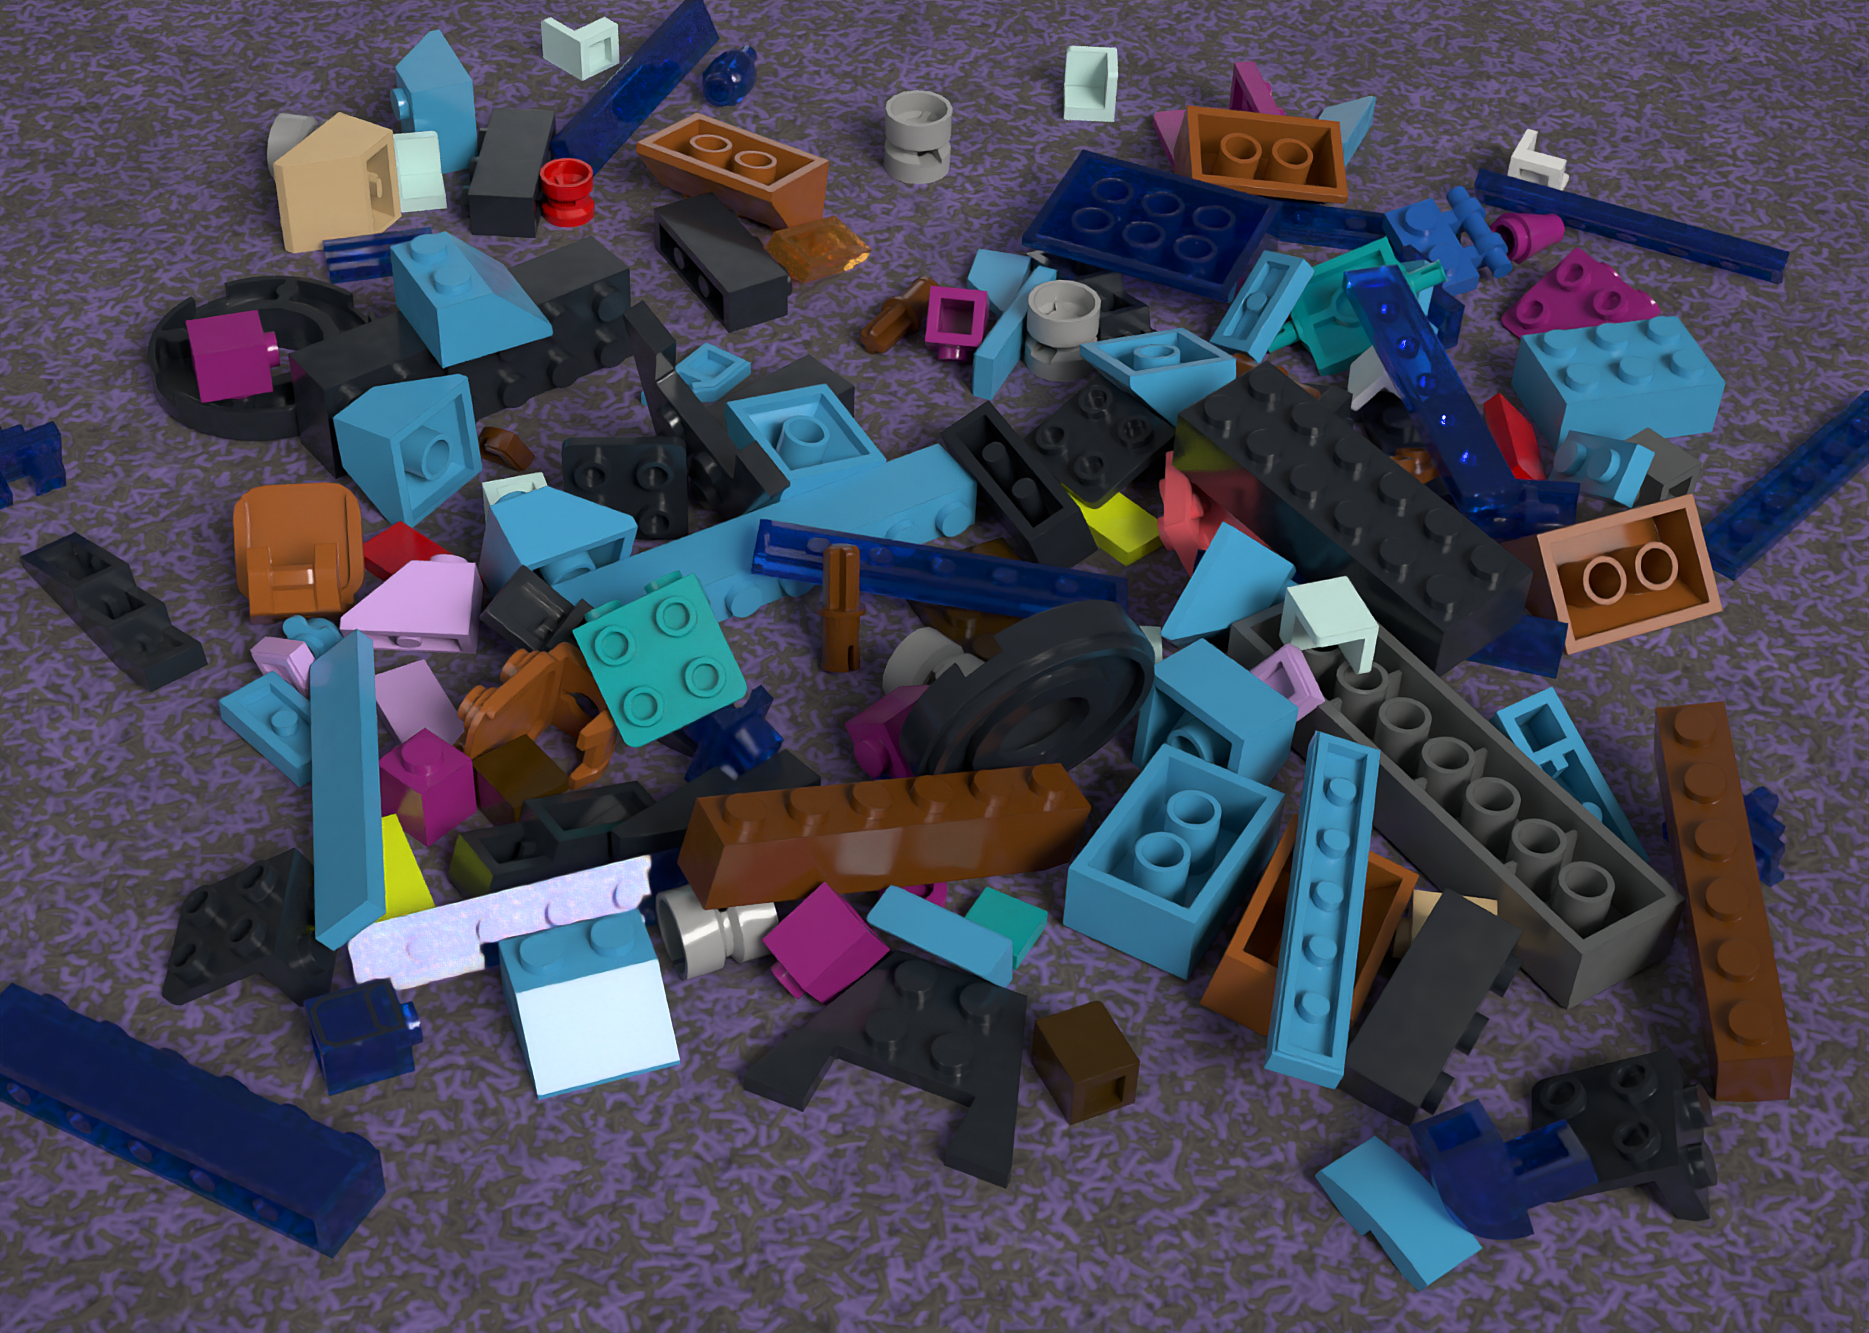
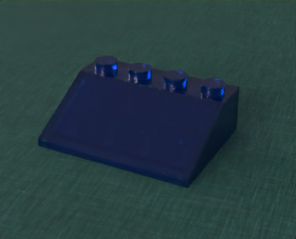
[1022,149,1283,303]

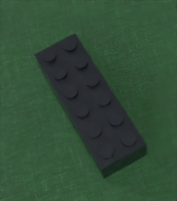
[288,236,633,479]
[1172,360,1534,677]

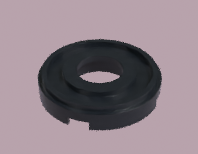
[148,275,378,441]
[899,600,1155,777]

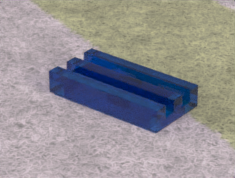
[322,227,432,284]

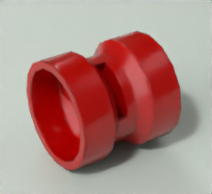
[540,158,595,228]

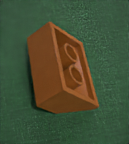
[1173,105,1348,204]
[636,113,829,235]
[1500,493,1723,655]
[1200,813,1419,1036]

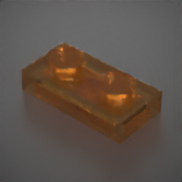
[765,215,872,284]

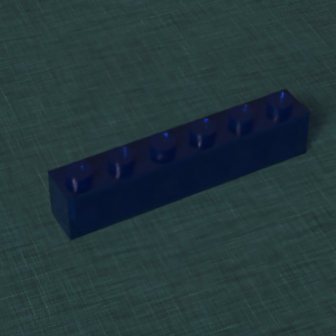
[0,982,386,1259]

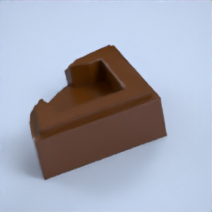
[478,427,535,472]

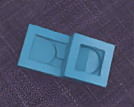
[1315,1136,1482,1292]

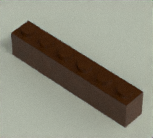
[1654,701,1794,1102]
[677,763,1092,910]

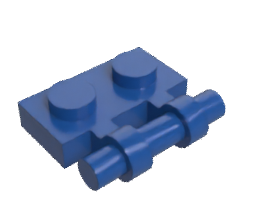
[1382,186,1513,301]

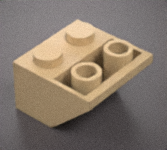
[273,112,402,253]

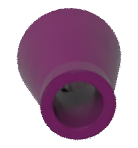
[1489,212,1564,264]

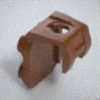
[233,482,365,625]
[453,642,618,791]

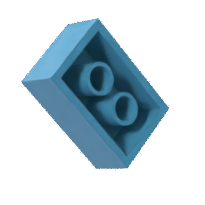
[1511,316,1726,453]
[1063,743,1285,980]

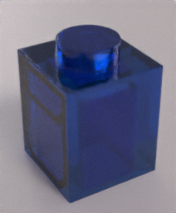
[304,976,423,1096]

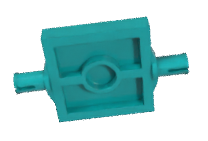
[1268,237,1447,377]

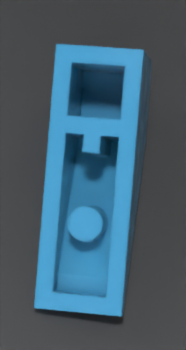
[1488,687,1651,863]

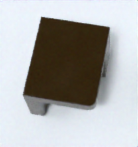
[472,734,569,826]
[1031,1001,1140,1126]

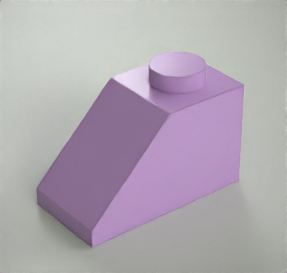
[340,554,483,654]

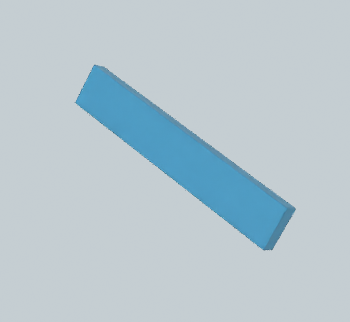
[310,628,386,951]
[1264,731,1381,1090]

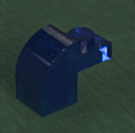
[1408,1099,1598,1240]

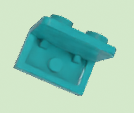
[572,570,748,748]

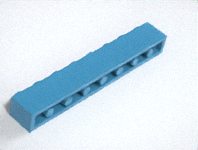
[515,443,977,650]

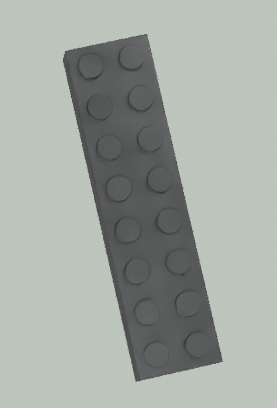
[1227,601,1687,1011]

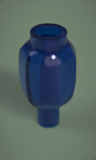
[702,46,757,107]

